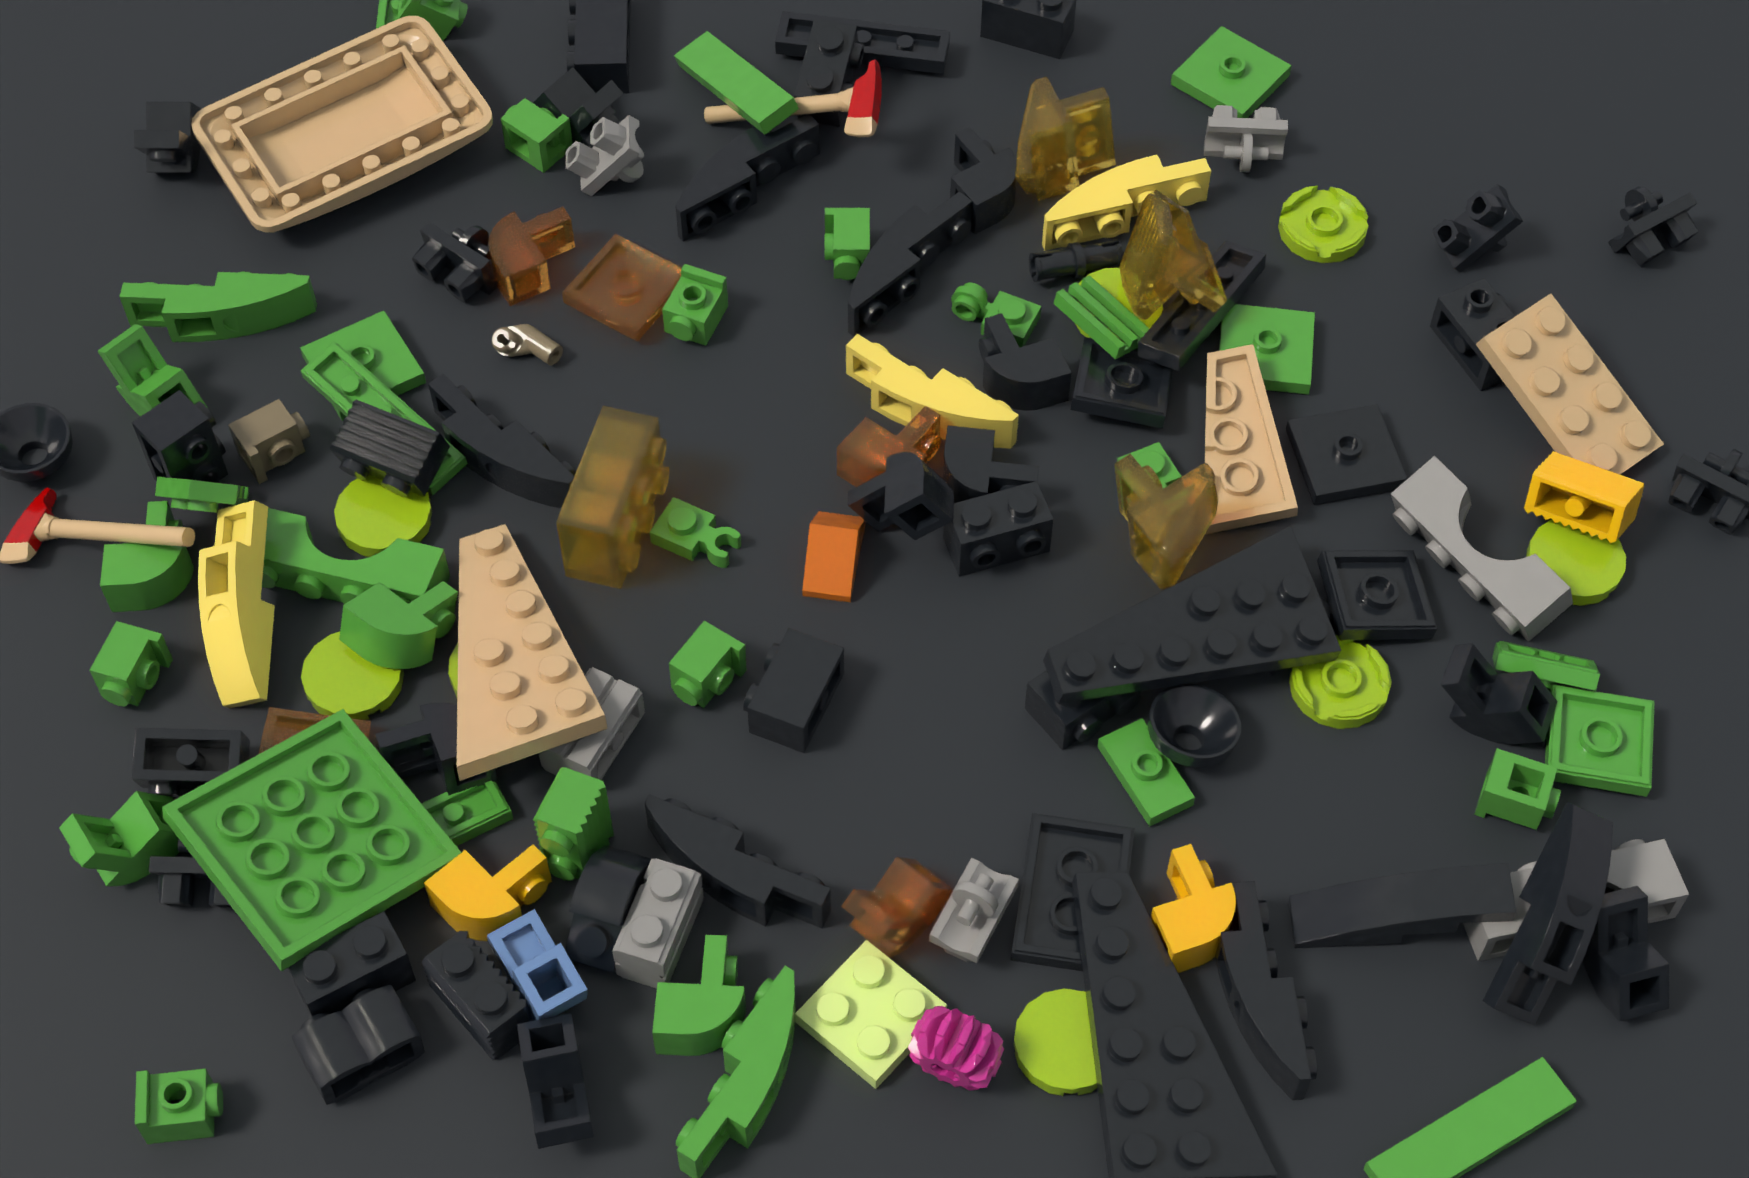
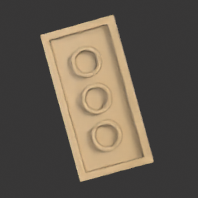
[1476,293,1664,475]

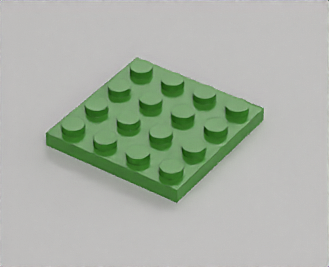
[162,709,462,972]

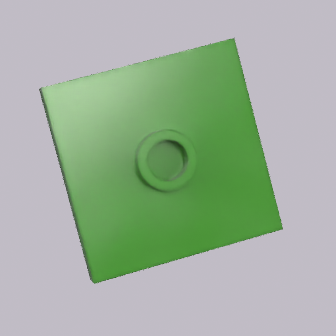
[1171,26,1292,118]
[1219,304,1315,395]
[300,310,426,421]
[1545,684,1654,797]

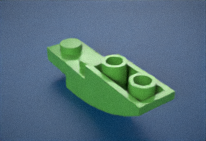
[120,271,317,342]
[676,965,796,1178]

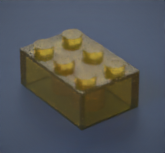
[556,406,669,589]

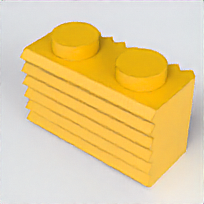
[1524,451,1645,544]

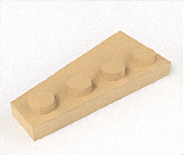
[1203,344,1298,535]

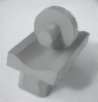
[1204,105,1288,173]
[566,115,644,196]
[929,858,1019,963]

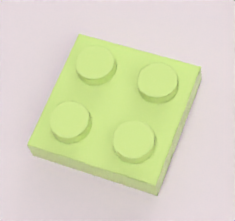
[795,940,947,1089]

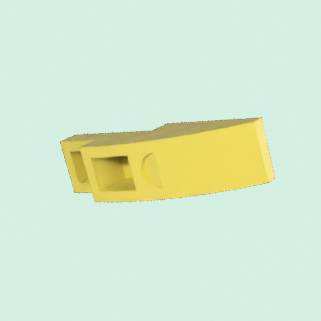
[1042,154,1211,251]
[846,334,1019,449]
[198,500,275,708]

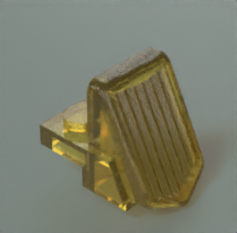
[1015,76,1116,201]
[1120,189,1227,320]
[1114,454,1219,590]

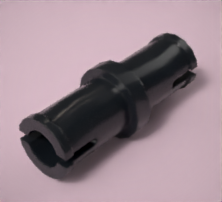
[1029,239,1124,282]

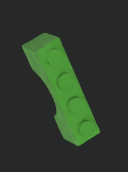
[262,508,450,604]

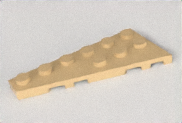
[457,524,607,781]

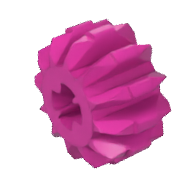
[908,1006,1004,1091]

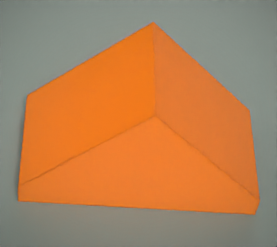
[802,511,866,603]

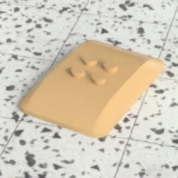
[191,16,493,232]

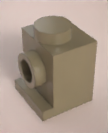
[228,399,310,484]

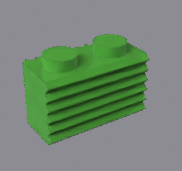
[533,767,614,880]

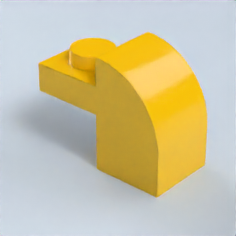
[424,844,552,941]
[1151,844,1236,973]

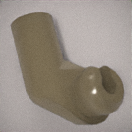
[492,324,563,366]

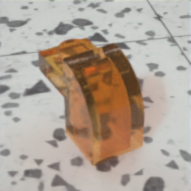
[489,206,575,306]
[837,406,942,487]
[841,857,954,957]

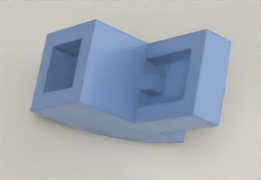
[487,909,588,1021]

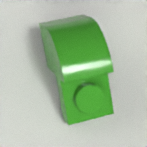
[97,324,207,417]
[100,501,194,612]
[339,581,458,669]
[59,791,179,886]
[652,935,746,1056]

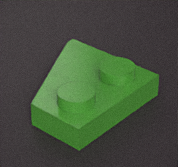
[155,477,249,513]

